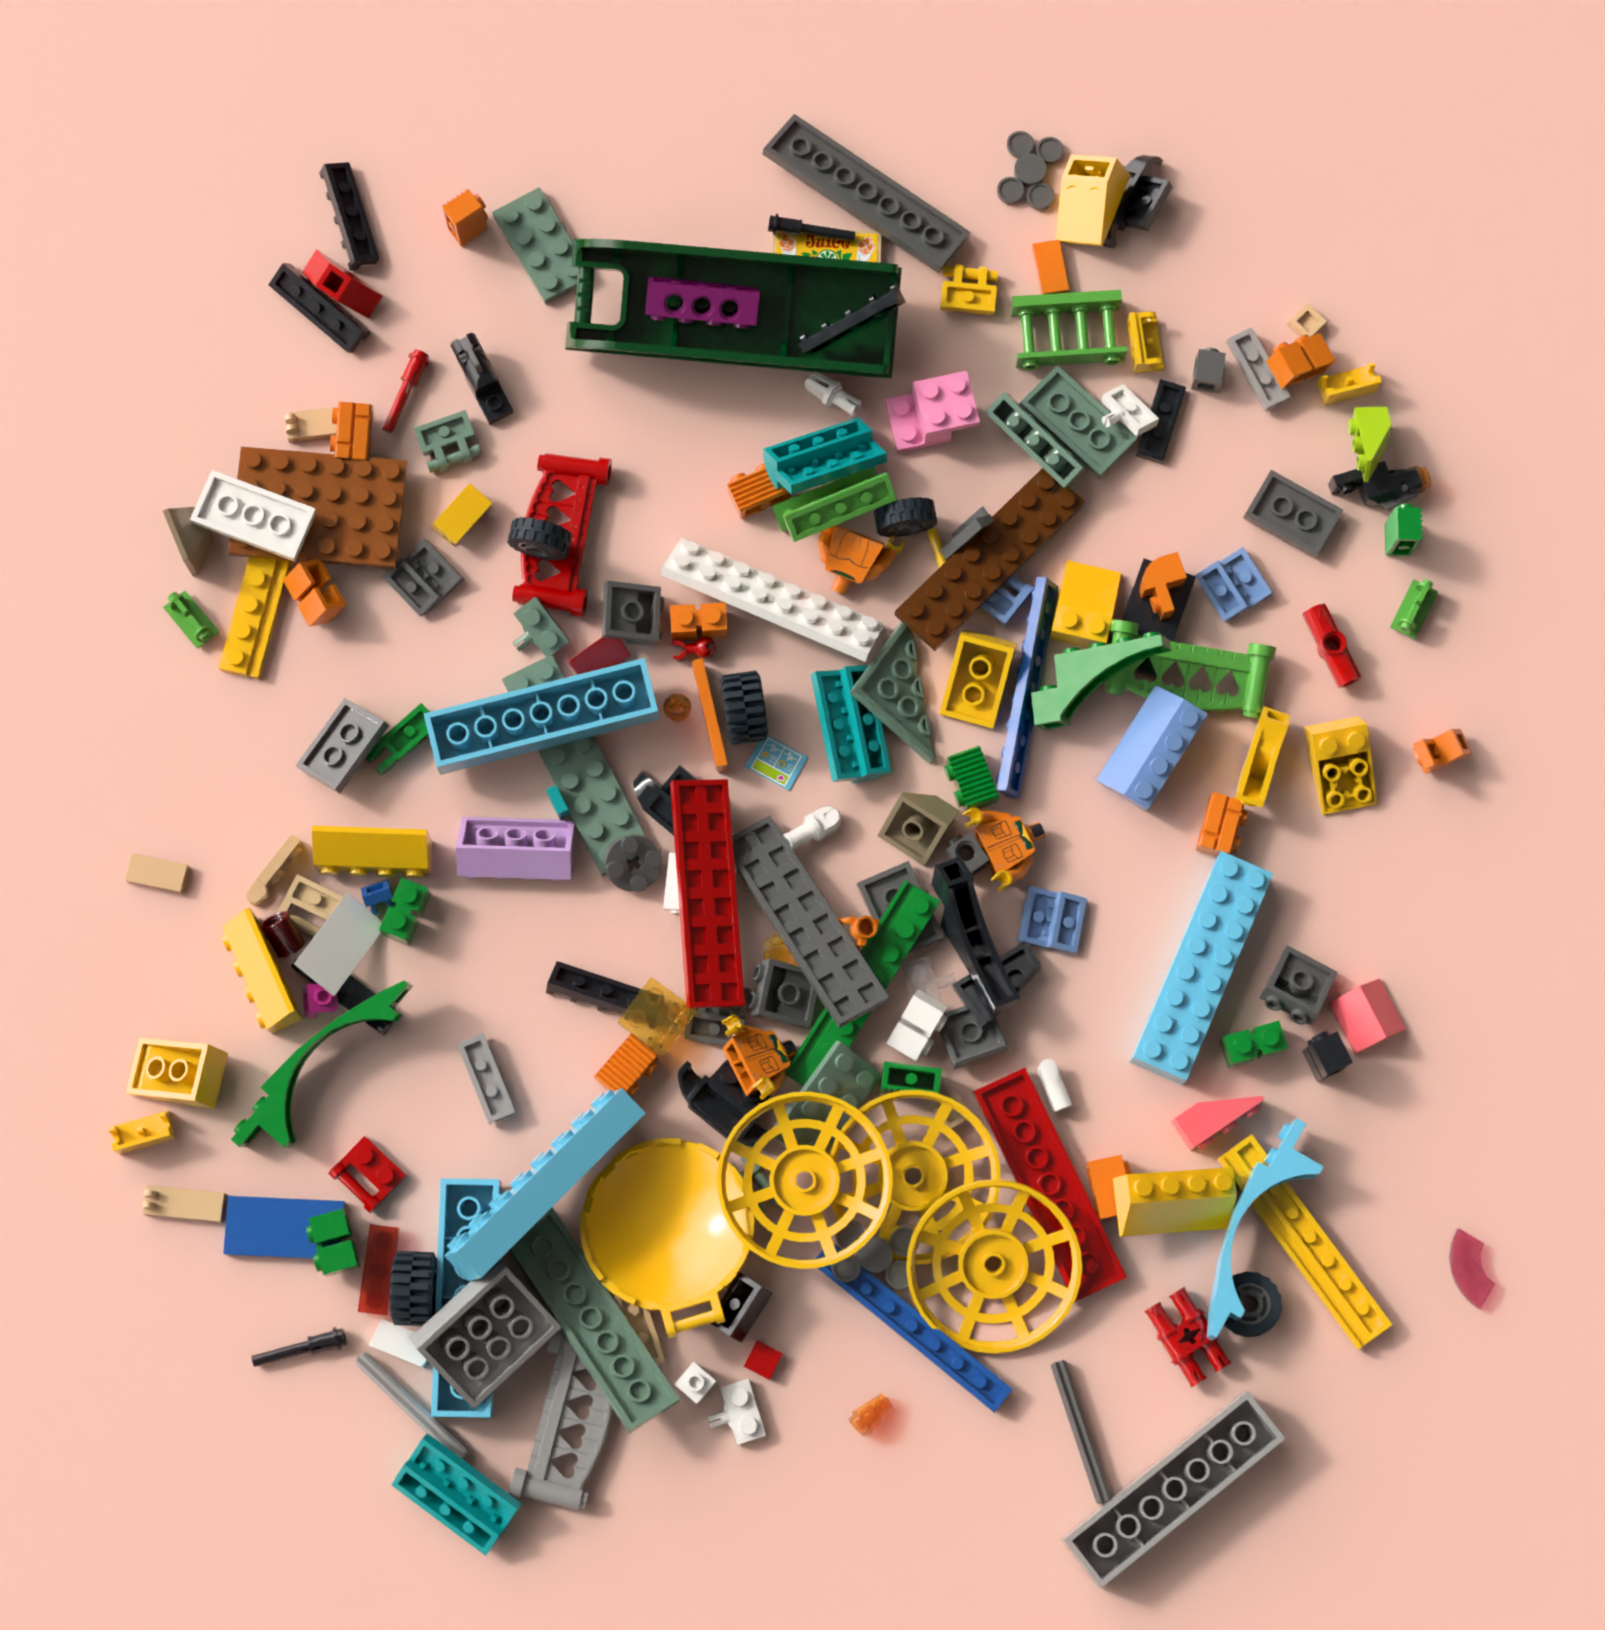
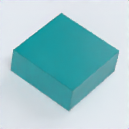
[546,785,570,820]

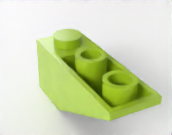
[1348,406,1392,482]

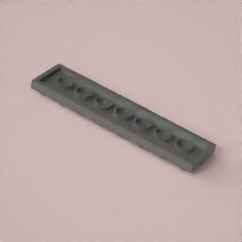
[762,114,970,273]

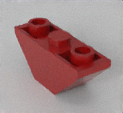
[302,249,383,318]

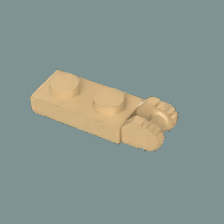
[246,835,303,906]

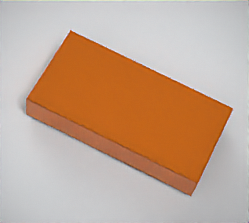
[1032,239,1069,295]

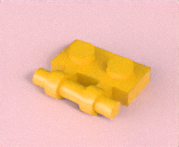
[940,264,998,315]

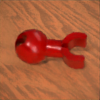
[671,637,716,661]

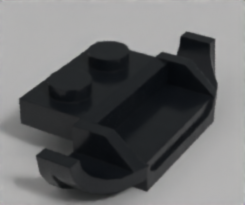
[1103,155,1173,249]
[633,765,698,836]
[678,1059,771,1147]

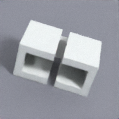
[886,989,948,1061]

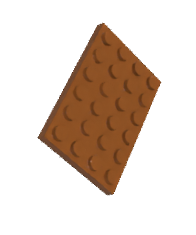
[228,446,408,570]

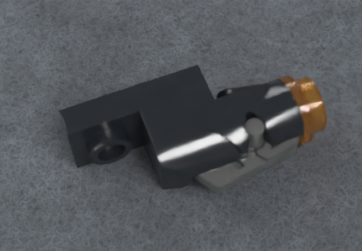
[1328,461,1431,510]

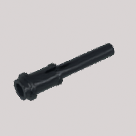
[768,213,855,242]
[251,1327,347,1367]

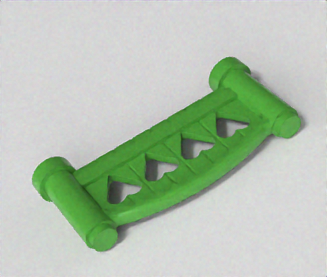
[1104,620,1276,719]

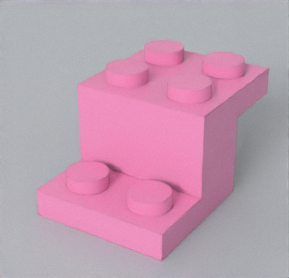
[885,371,980,453]

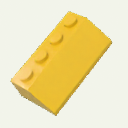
[312,825,433,878]
[221,907,303,1034]
[1113,1167,1237,1237]

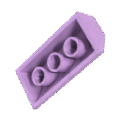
[456,817,575,881]

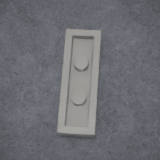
[1226,327,1291,412]
[457,1033,516,1125]

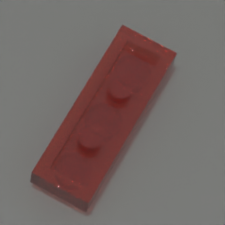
[357,1224,400,1316]

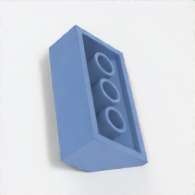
[1095,685,1208,810]

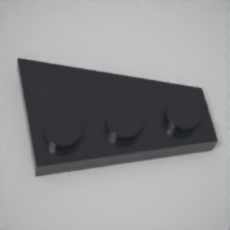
[952,942,1041,1032]

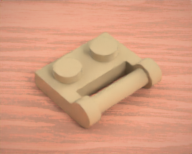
[277,874,343,937]

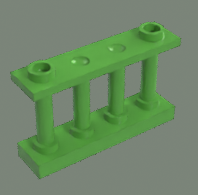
[1010,290,1127,370]
[771,467,897,542]

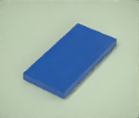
[223,1196,345,1259]

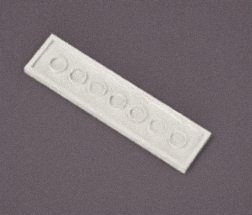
[660,538,884,662]

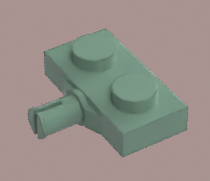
[512,596,570,657]

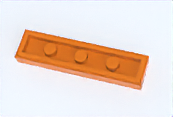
[692,658,728,773]

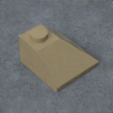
[163,507,214,576]
[877,792,960,866]

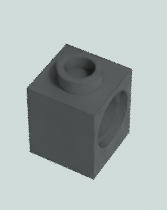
[1191,348,1226,393]
[945,832,990,876]

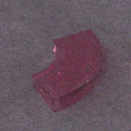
[1449,1228,1495,1309]

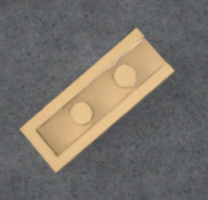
[285,407,338,442]
[142,1185,226,1223]
[613,1294,666,1364]

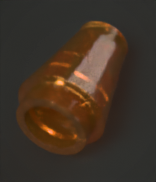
[663,694,691,723]
[848,1393,892,1436]

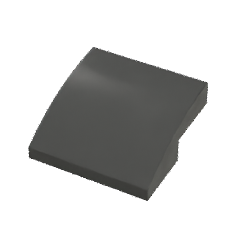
[383,539,465,617]
[684,988,750,1045]

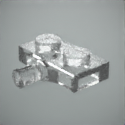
[901,956,956,1003]

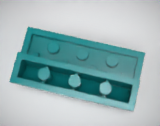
[763,417,887,495]
[811,665,892,783]
[391,1433,522,1556]

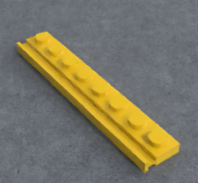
[219,557,292,680]
[1217,1134,1392,1350]

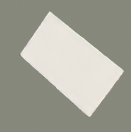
[294,893,382,996]

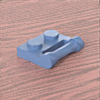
[980,575,1034,627]

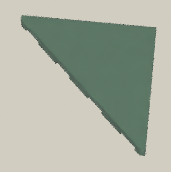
[849,622,935,763]

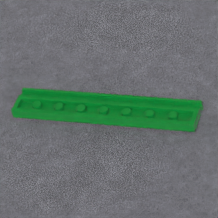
[785,880,940,1086]

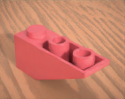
[1171,1096,1265,1151]

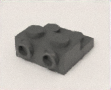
[602,581,664,646]
[1260,945,1338,1025]
[747,959,817,1029]

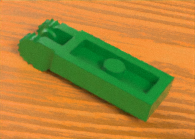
[366,703,430,775]

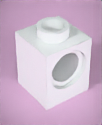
[674,1362,716,1405]

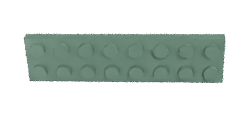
[502,655,646,876]
[509,1208,680,1434]

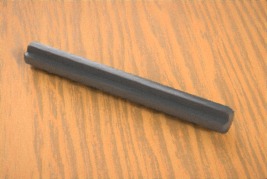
[1051,1360,1112,1504]

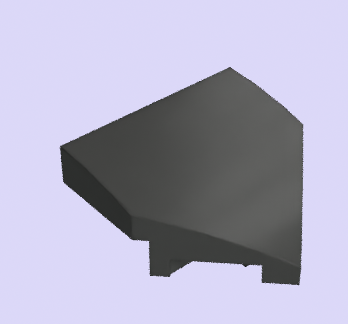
[940,506,994,559]

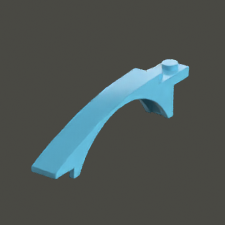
[1207,1118,1324,1340]

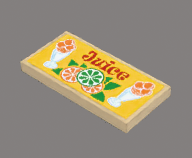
[772,230,881,263]

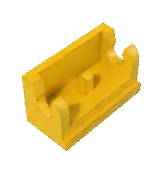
[1127,311,1164,374]
[1316,362,1382,406]
[432,483,492,545]
[108,1111,176,1155]

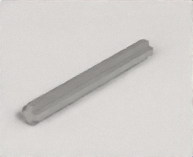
[355,1352,468,1459]

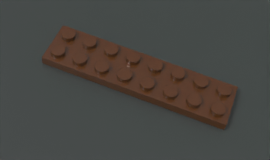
[894,468,1085,651]

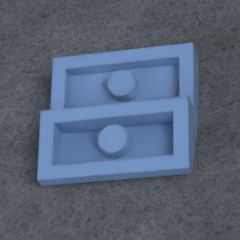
[1195,547,1273,622]
[1017,886,1087,954]

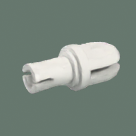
[805,372,862,416]
[783,806,842,850]

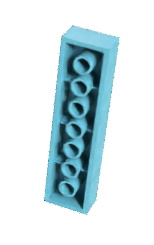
[424,658,660,775]
[1129,851,1273,1085]
[444,1088,646,1281]
[431,1178,502,1418]

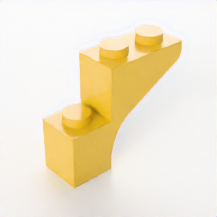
[1235,706,1290,808]

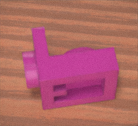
[302,984,338,1019]

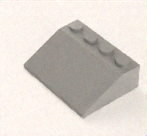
[409,1260,562,1409]

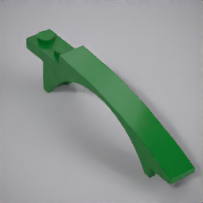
[231,981,413,1148]

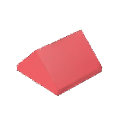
[1328,978,1406,1054]

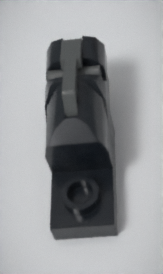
[450,333,514,425]

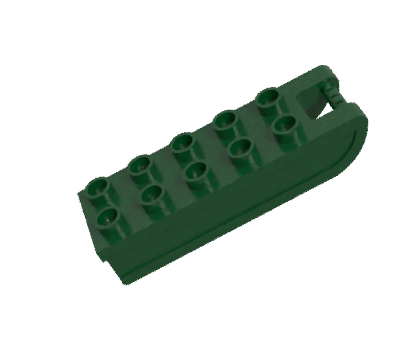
[565,239,902,379]

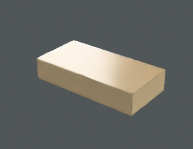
[125,853,189,894]

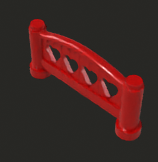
[512,453,612,617]

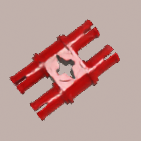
[1144,1287,1232,1387]

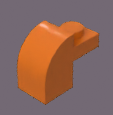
[1140,552,1187,620]
[1413,729,1472,774]

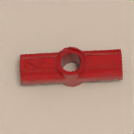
[1302,603,1361,688]

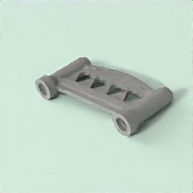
[509,1329,613,1511]

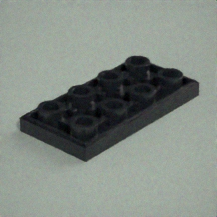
[1122,558,1196,679]

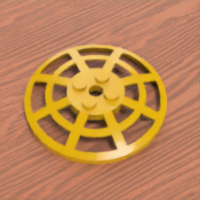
[829,1090,1001,1265]
[717,1092,893,1269]
[906,1179,1082,1354]

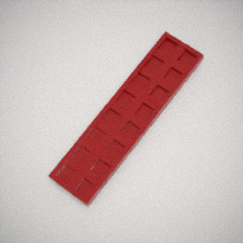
[670,779,745,1009]

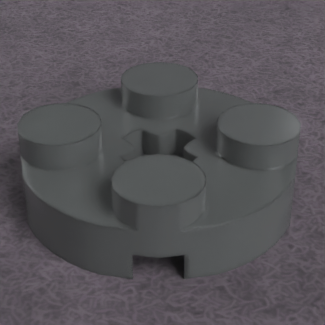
[604,834,662,892]

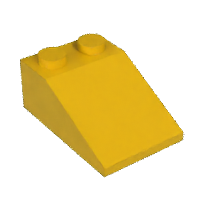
[1049,560,1121,648]
[939,629,1018,729]
[126,1038,228,1109]

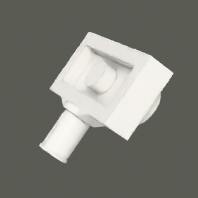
[1101,384,1159,436]
[707,1379,766,1445]

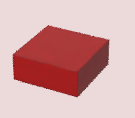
[743,1340,783,1380]

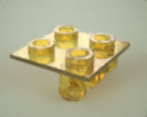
[617,977,697,1057]

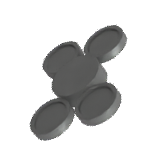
[997,131,1063,210]
[831,1220,919,1289]

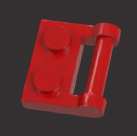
[328,1136,407,1213]

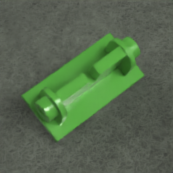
[1390,579,1438,640]
[163,590,219,649]

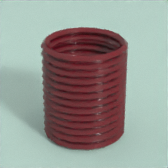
[261,911,305,958]

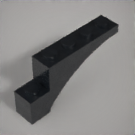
[931,856,1020,1014]

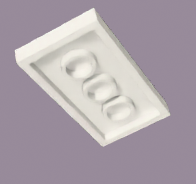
[190,470,317,562]

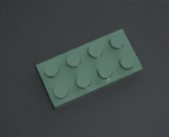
[492,187,578,304]
[1020,365,1138,479]
[774,1040,882,1153]

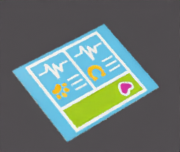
[745,736,808,790]

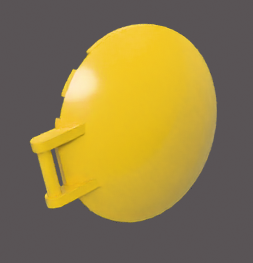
[580,1138,755,1339]

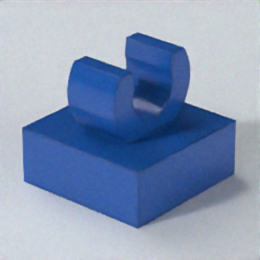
[361,879,393,915]

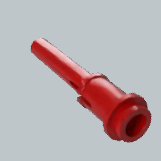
[382,349,429,434]

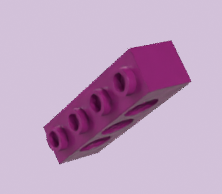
[646,276,760,329]

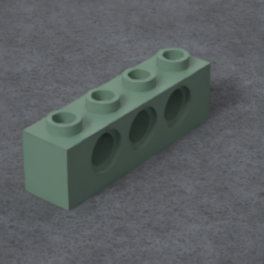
[985,392,1087,489]

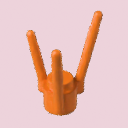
[838,916,880,950]

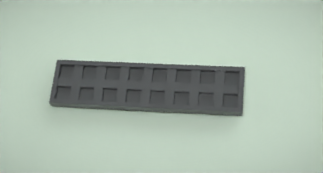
[732,816,889,1028]

